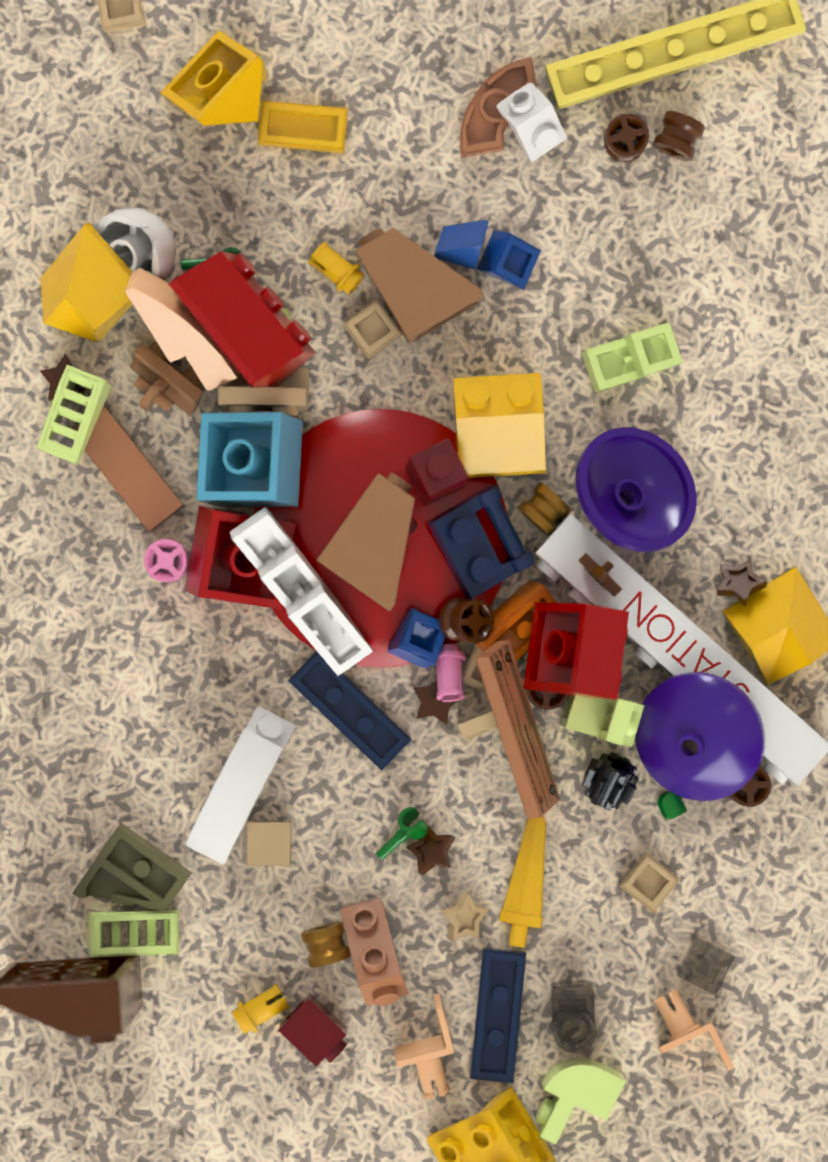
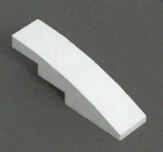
[230,507,373,676]

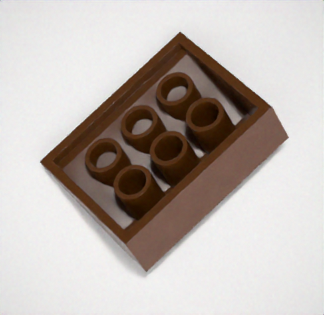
[0,955,143,1044]

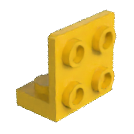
[427,1086,556,1162]

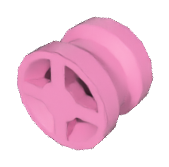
[144,539,190,583]

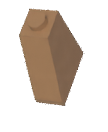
[355,228,484,345]
[317,472,415,612]

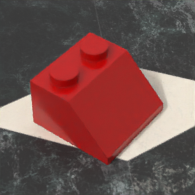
[184,505,296,609]
[523,602,629,700]

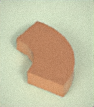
[460,57,537,158]

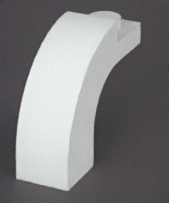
[185,706,296,865]

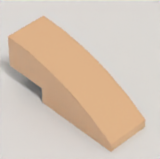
[125,268,239,391]

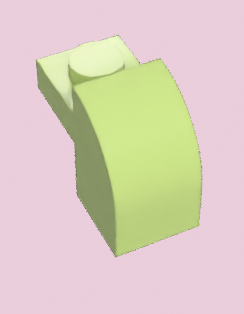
[560,695,644,747]
[535,1058,626,1145]

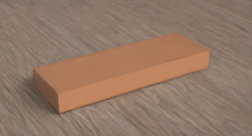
[71,405,184,532]

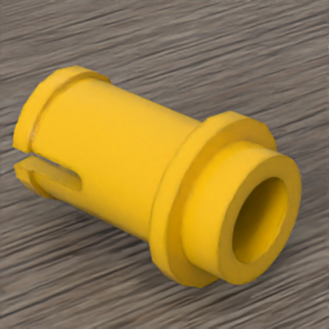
[308,242,365,295]
[232,984,290,1034]

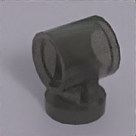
[550,981,597,1053]

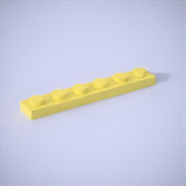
[545,0,806,110]

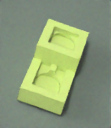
[581,322,683,393]

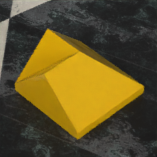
[160,30,268,126]
[40,222,133,342]
[722,567,828,685]

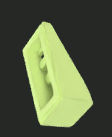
[37,365,112,465]
[88,910,179,957]

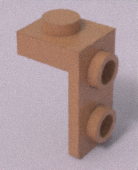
[340,898,409,1006]

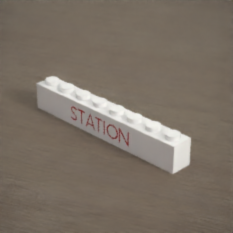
[534,513,828,786]

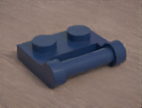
[427,484,535,599]

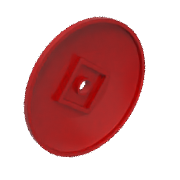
[253,409,508,668]

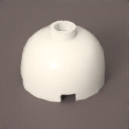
[93,208,176,281]

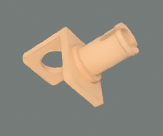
[653,989,734,1071]
[394,993,454,1099]

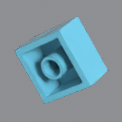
[196,412,303,507]

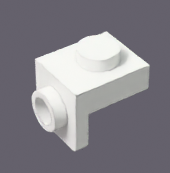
[497,83,567,162]

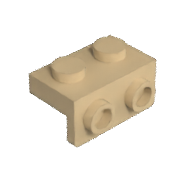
[218,367,309,418]

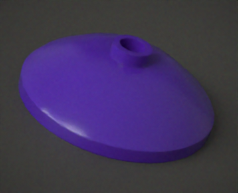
[575,427,697,552]
[635,672,765,801]

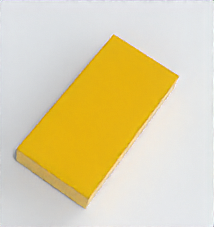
[258,100,348,154]

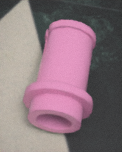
[436,644,466,702]

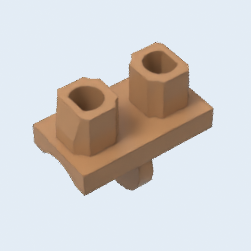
[130,341,205,416]

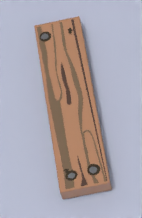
[476,640,560,819]

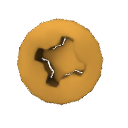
[517,482,572,536]
[300,921,351,968]

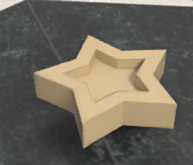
[441,891,489,942]

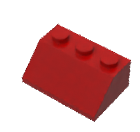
[168,251,316,387]

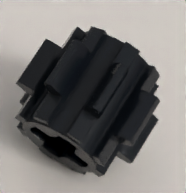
[582,752,639,810]

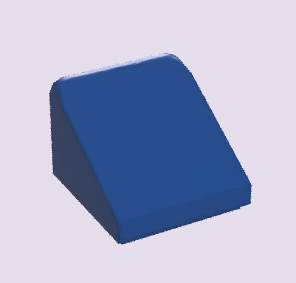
[434,220,489,269]
[477,230,541,290]
[387,608,446,668]

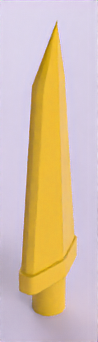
[499,816,546,948]

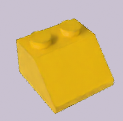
[453,373,546,478]

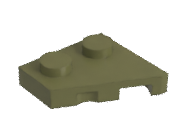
[73,823,192,911]

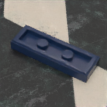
[288,651,412,771]
[470,947,526,1083]

